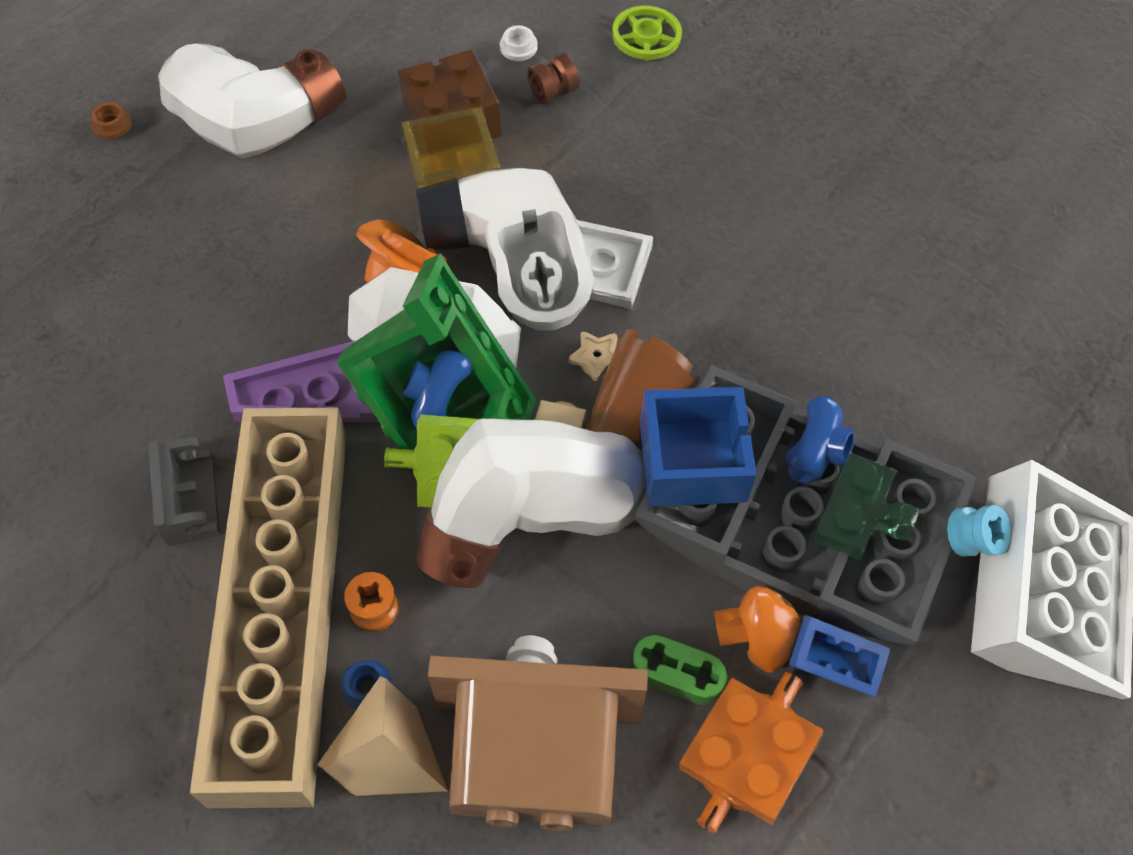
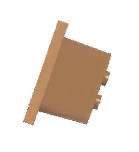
[428,656,648,831]

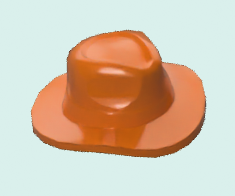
[356,219,446,283]

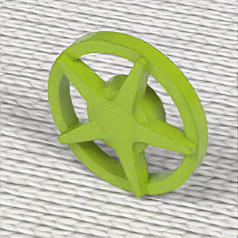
[612,6,682,62]

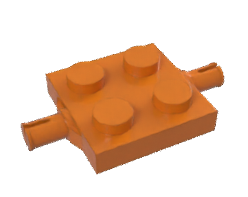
[679,672,824,834]

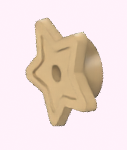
[568,332,618,381]

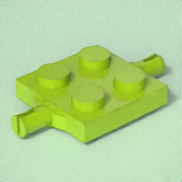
[384,414,481,508]

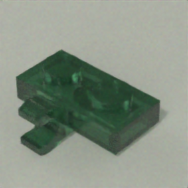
[813,453,920,560]

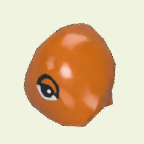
[714,585,802,673]

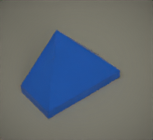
[789,616,890,697]

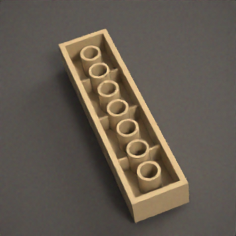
[190,407,347,808]

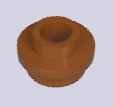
[90,102,132,140]

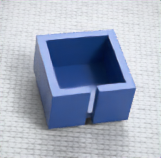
[639,387,757,507]

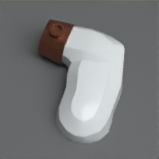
[158,44,346,158]
[415,419,647,588]

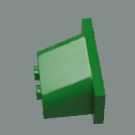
[337,254,536,450]

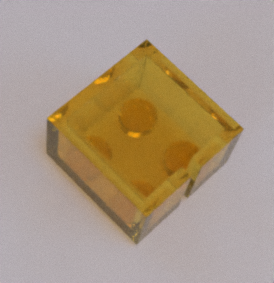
[401,107,500,189]

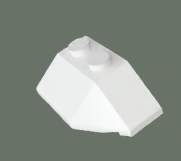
[348,267,521,368]

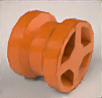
[344,572,399,633]

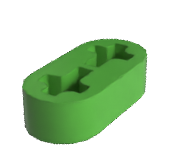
[632,635,727,705]

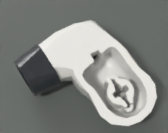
[416,168,595,330]

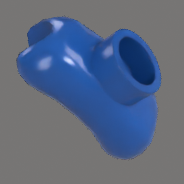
[402,349,472,428]
[785,395,855,483]

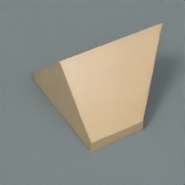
[317,677,448,796]

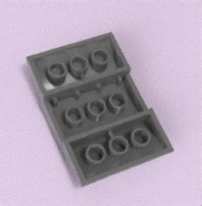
[634,365,977,646]

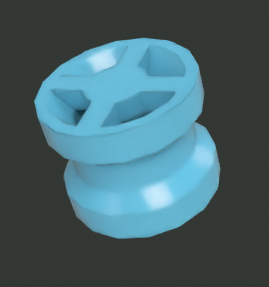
[947,505,1012,556]

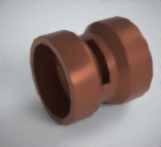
[527,53,579,104]

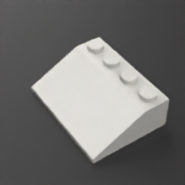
[971,460,1133,699]

